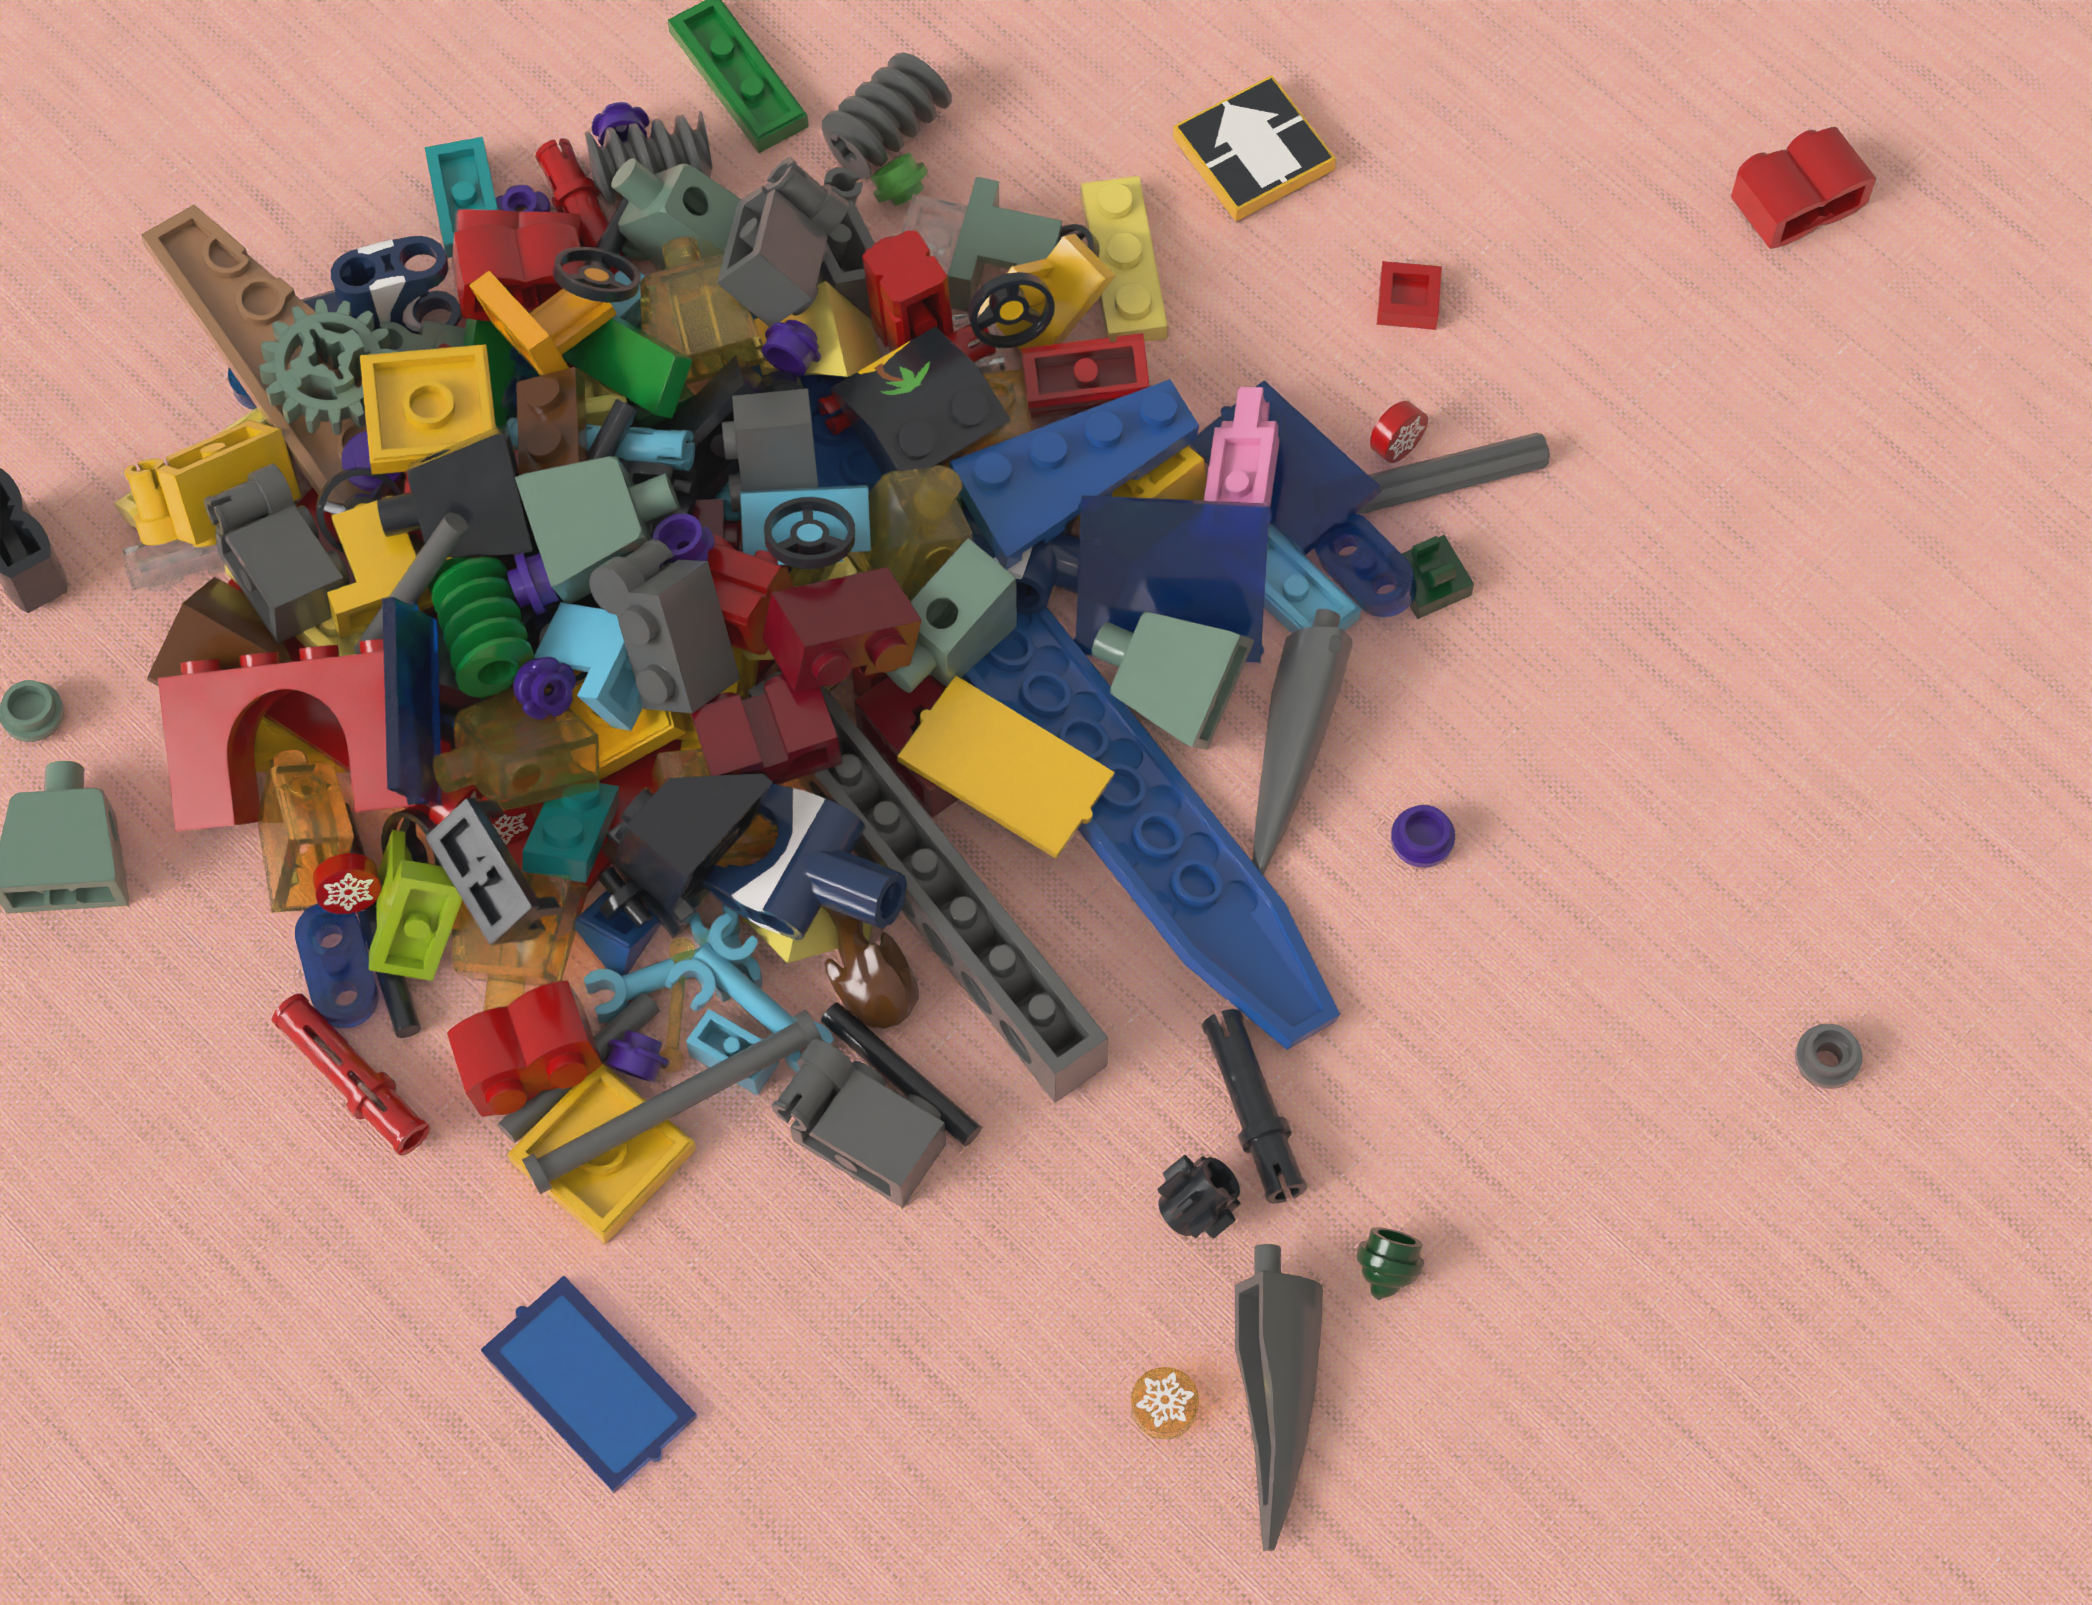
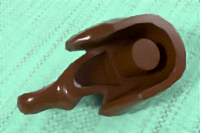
[823,906,919,1029]

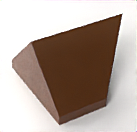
[147,576,292,687]

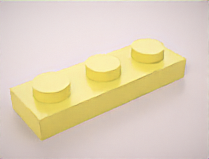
[1081,176,1168,342]

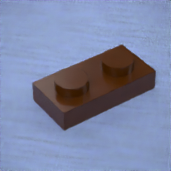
[517,367,587,475]

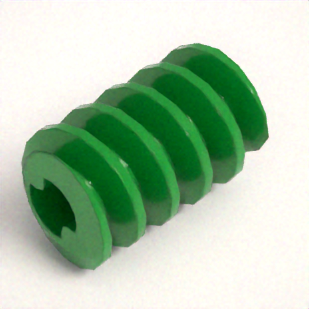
[428,557,534,698]

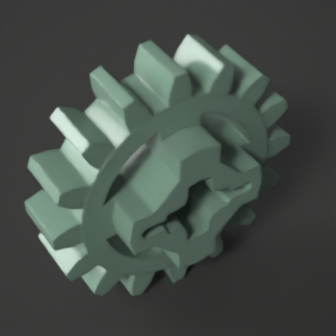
[259,299,396,435]

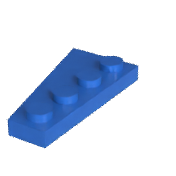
[948,379,1199,570]

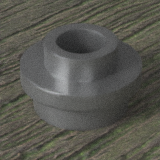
[1795,1024,1862,1089]

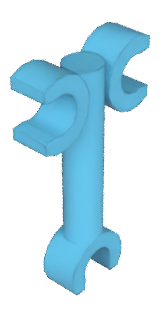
[583,903,762,1023]
[664,913,834,1072]

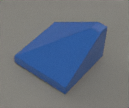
[573,890,661,976]

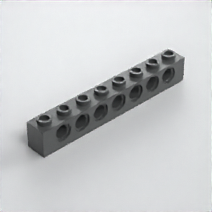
[748,669,1108,1103]

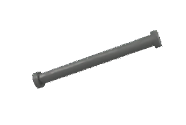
[522,1010,823,1195]

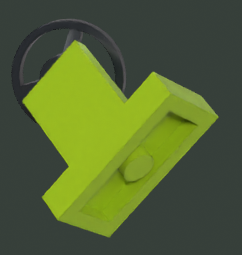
[369,808,462,981]

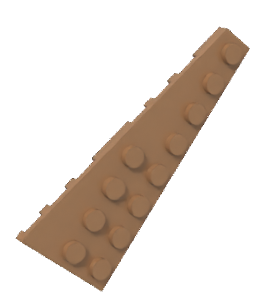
[141,204,537,628]

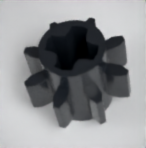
[1158,1155,1241,1239]

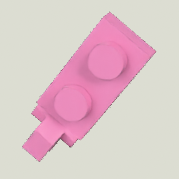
[1199,387,1280,548]

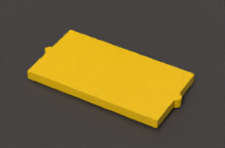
[897,675,1114,859]

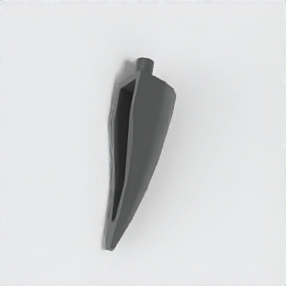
[1252,609,1352,876]
[1235,1244,1323,1551]

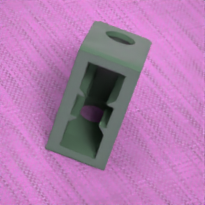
[611,158,742,287]
[515,456,680,604]
[886,538,1017,693]
[1092,611,1255,750]
[0,761,129,914]

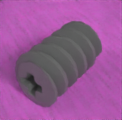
[822,52,952,180]
[585,111,713,205]

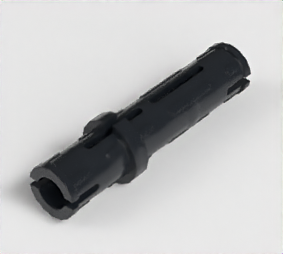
[1202,1009,1307,1204]

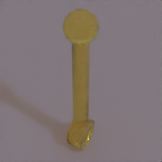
[660,937,695,1073]

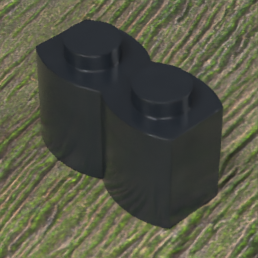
[0,468,68,613]

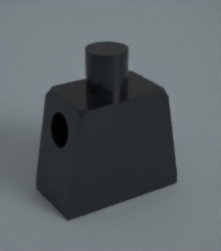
[377,424,536,557]

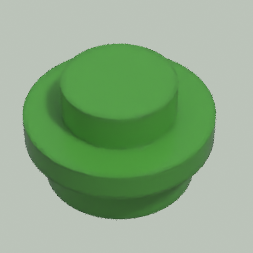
[871,153,928,206]

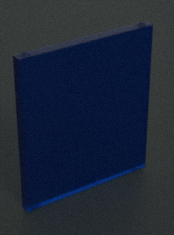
[1073,495,1272,663]

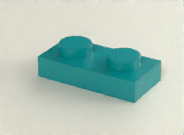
[424,136,498,258]
[522,776,619,883]

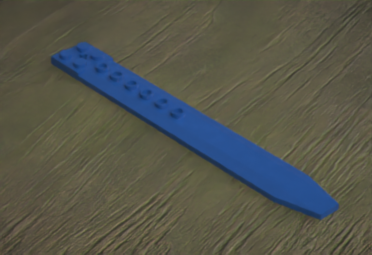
[674,291,1340,1050]

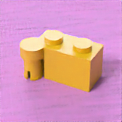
[124,420,301,547]

